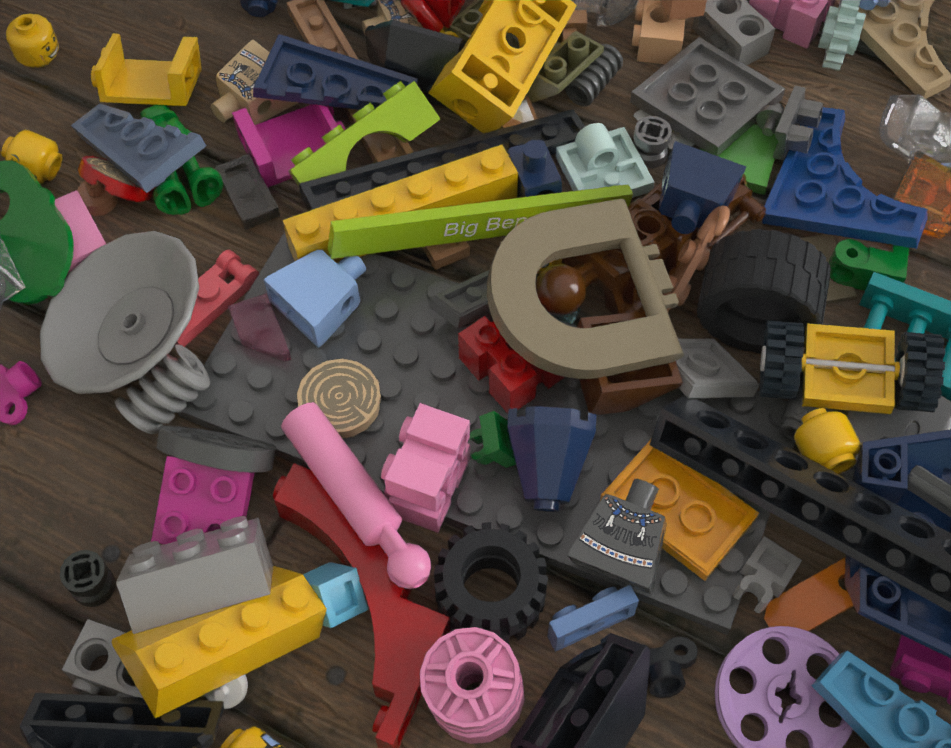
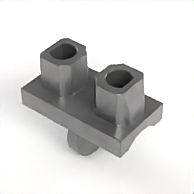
[756,86,823,160]

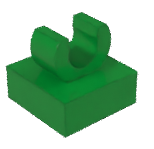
[469,411,516,468]

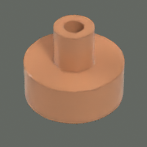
[77,180,118,216]

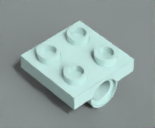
[555,123,655,198]

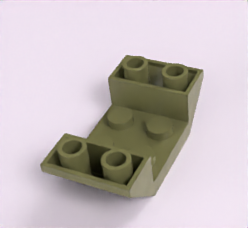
[447,0,604,103]

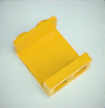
[91,33,202,106]

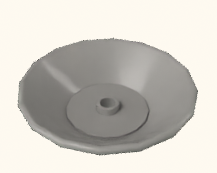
[40,231,199,394]

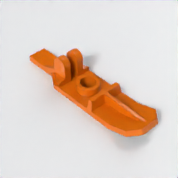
[764,558,854,632]

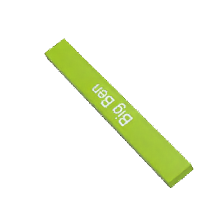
[328,184,633,259]

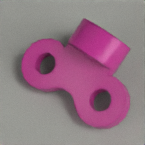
[0,361,42,425]

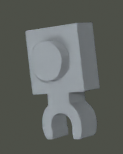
[734,536,802,613]

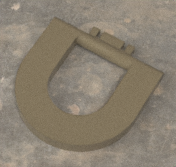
[487,199,684,379]

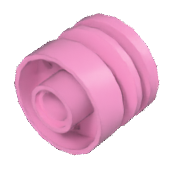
[420,627,525,744]

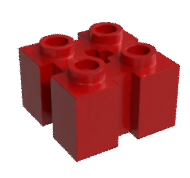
[458,316,565,414]

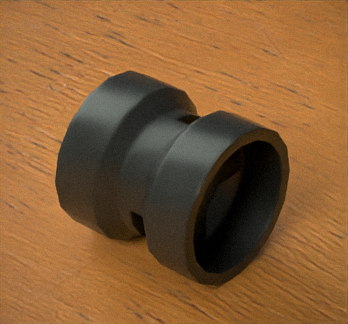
[60,550,116,607]

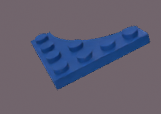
[762,107,928,249]

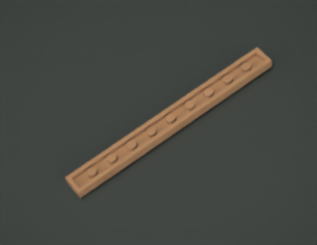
[287,0,470,270]

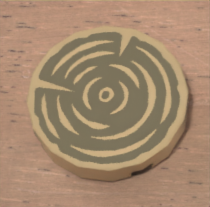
[297,359,381,438]

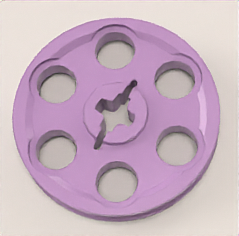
[714,626,853,748]

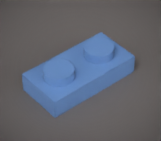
[547,585,639,652]

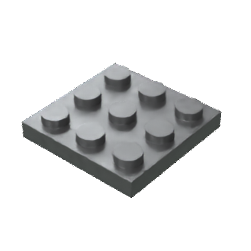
[630,37,785,156]

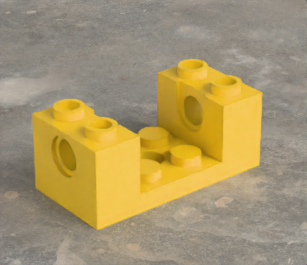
[429,0,577,133]

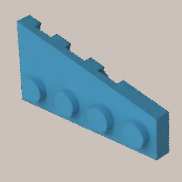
[811,650,951,748]

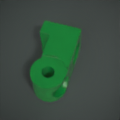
[828,239,909,291]

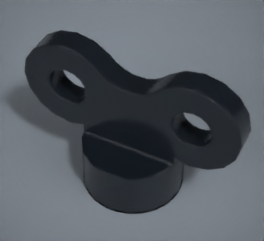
[648,637,698,698]

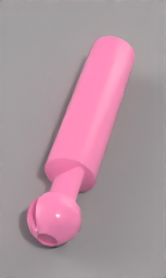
[281,402,431,589]

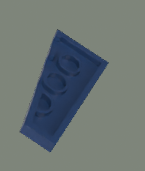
[253,34,418,110]

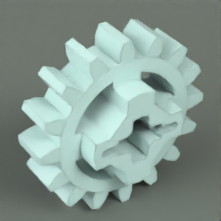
[818,0,866,71]

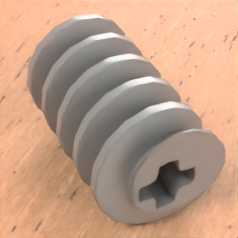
[115,344,210,434]

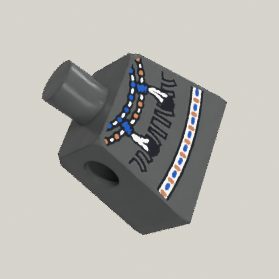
[567,479,667,594]

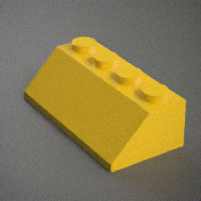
[112,566,327,718]

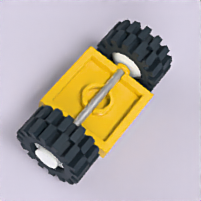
[759,320,945,414]

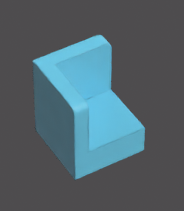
[303,562,369,628]

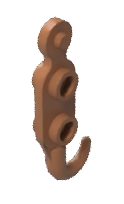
[663,205,730,312]

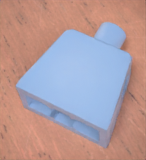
[264,250,366,348]

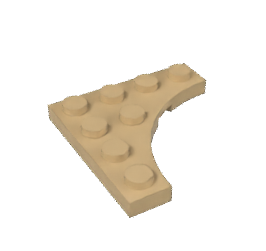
[833,0,951,101]

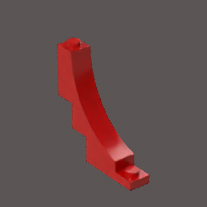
[273,464,451,748]

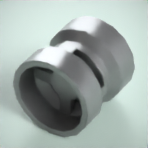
[633,116,672,168]

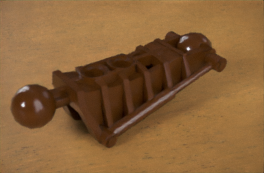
[535,174,766,315]

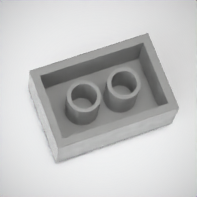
[116,516,273,634]

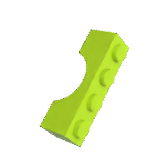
[288,81,440,186]

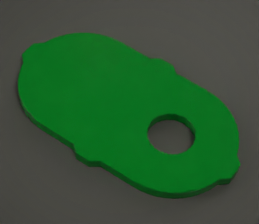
[0,160,74,305]

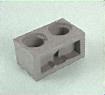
[692,0,775,65]
[62,619,143,698]

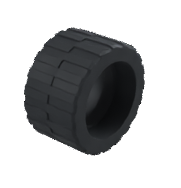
[697,229,831,354]

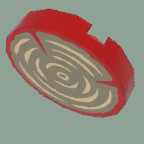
[78,156,155,202]

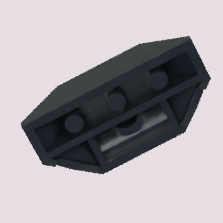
[365,20,467,108]
[511,633,651,748]
[20,693,224,748]

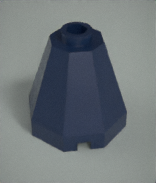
[507,406,596,512]

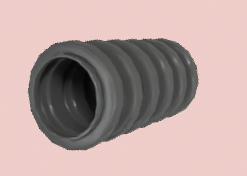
[565,44,623,107]

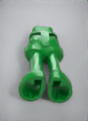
[140,105,224,215]

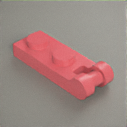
[175,249,259,347]

